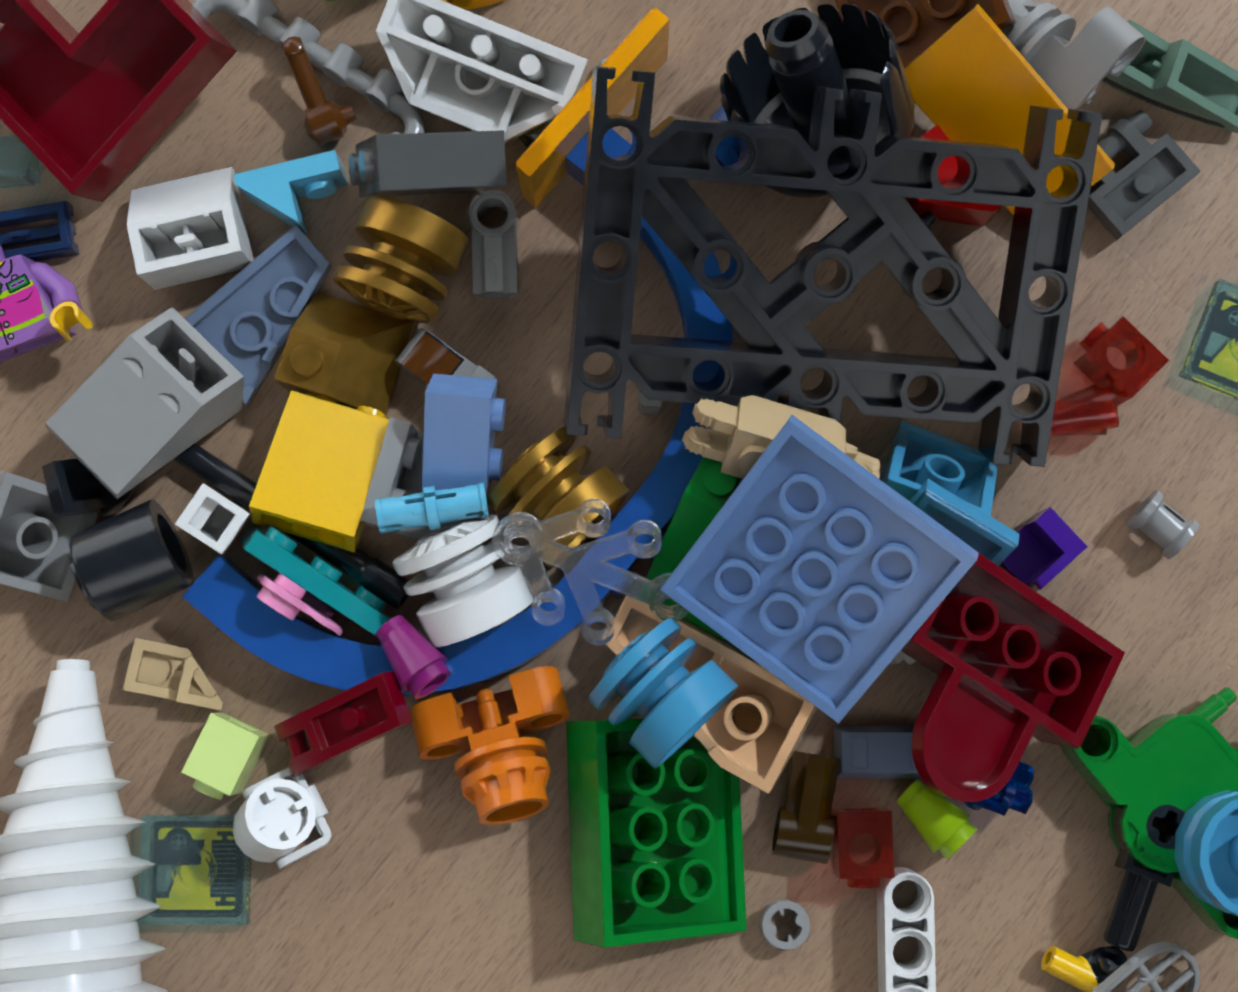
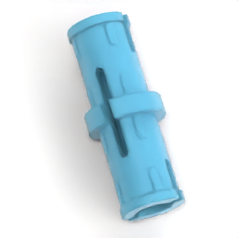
[375,482,489,534]

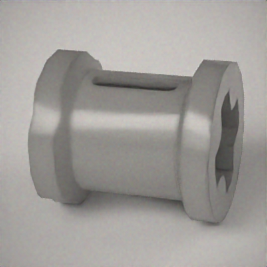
[1126,490,1200,559]

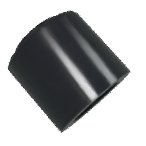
[69,500,194,621]

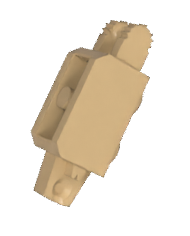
[682,395,880,479]

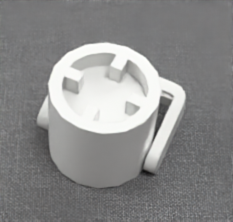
[232,768,331,869]

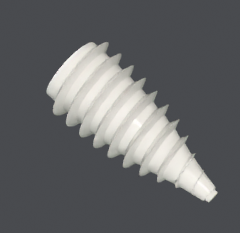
[0,659,168,992]

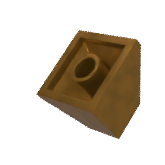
[274,292,416,415]

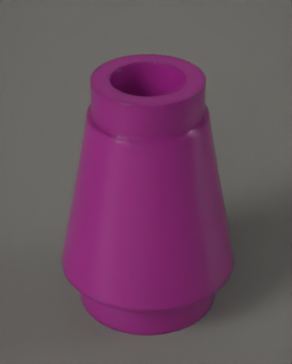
[376,615,451,699]

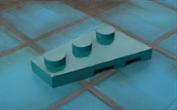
[239,522,390,636]

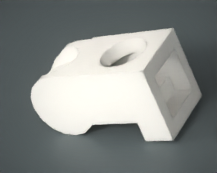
[175,483,251,554]

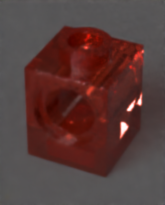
[1073,316,1169,406]
[831,807,895,888]

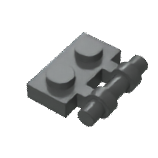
[1087,110,1201,240]

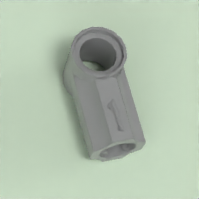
[468,189,519,299]

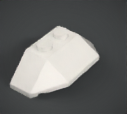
[376,0,589,143]

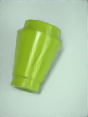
[896,779,977,860]

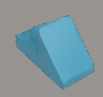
[233,150,348,234]

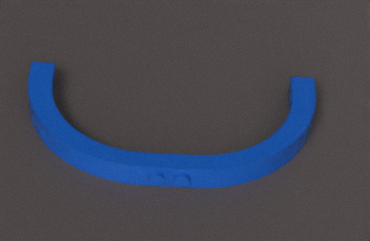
[182,128,733,695]

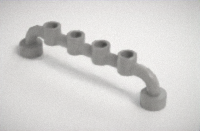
[191,0,425,134]

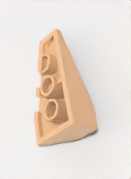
[603,593,817,794]

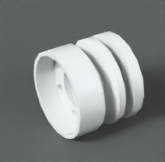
[392,515,534,647]

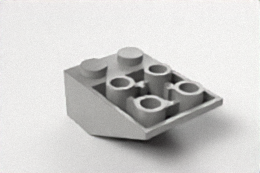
[45,307,244,499]

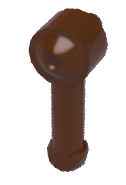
[282,36,357,146]

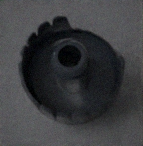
[720,4,915,198]

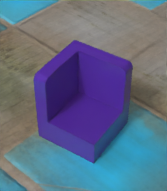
[1001,507,1088,591]

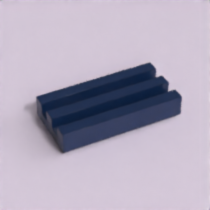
[0,201,79,262]

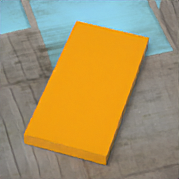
[905,4,1115,216]
[515,7,670,208]

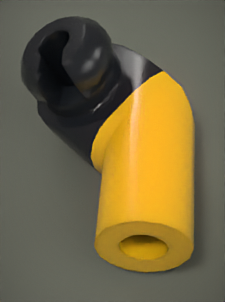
[1041,945,1127,992]

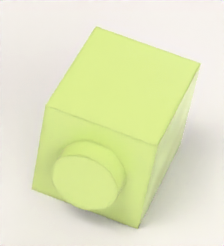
[181,712,270,800]

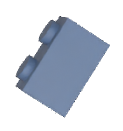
[422,374,506,497]

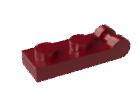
[274,671,413,778]

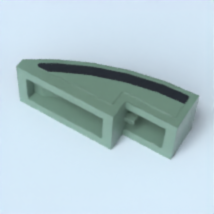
[1101,20,1238,133]

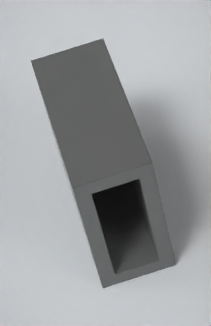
[349,130,507,197]

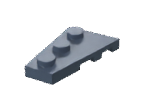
[185,224,332,406]

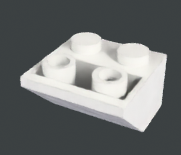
[126,167,254,290]

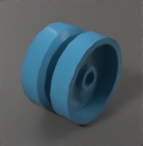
[1174,790,1238,917]

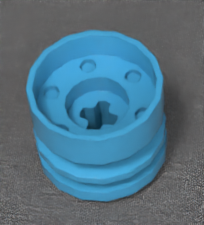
[588,618,739,769]

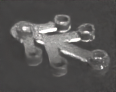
[492,499,689,645]

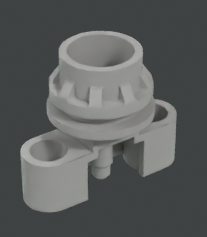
[1001,0,1146,109]

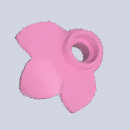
[256,573,342,636]

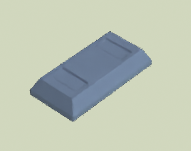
[833,725,921,779]

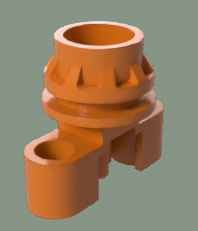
[409,666,570,825]

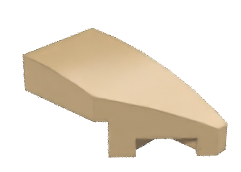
[122,637,223,711]

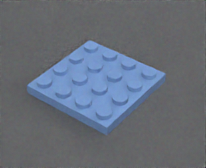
[660,415,978,724]

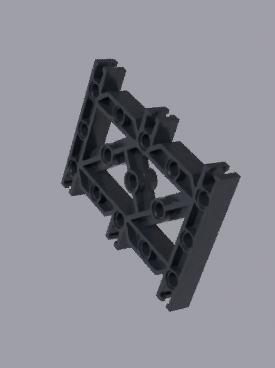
[564,66,1103,467]

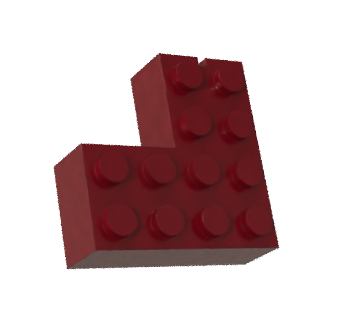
[0,0,237,202]

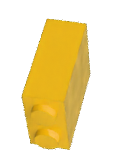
[249,390,390,552]

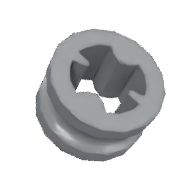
[759,899,810,950]

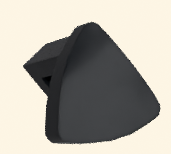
[42,458,134,518]

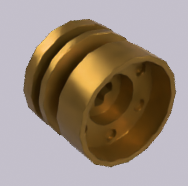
[332,195,469,325]
[487,426,630,569]

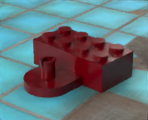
[901,553,1125,802]

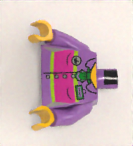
[0,244,93,363]

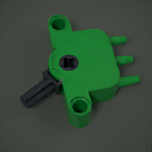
[1059,687,1238,951]

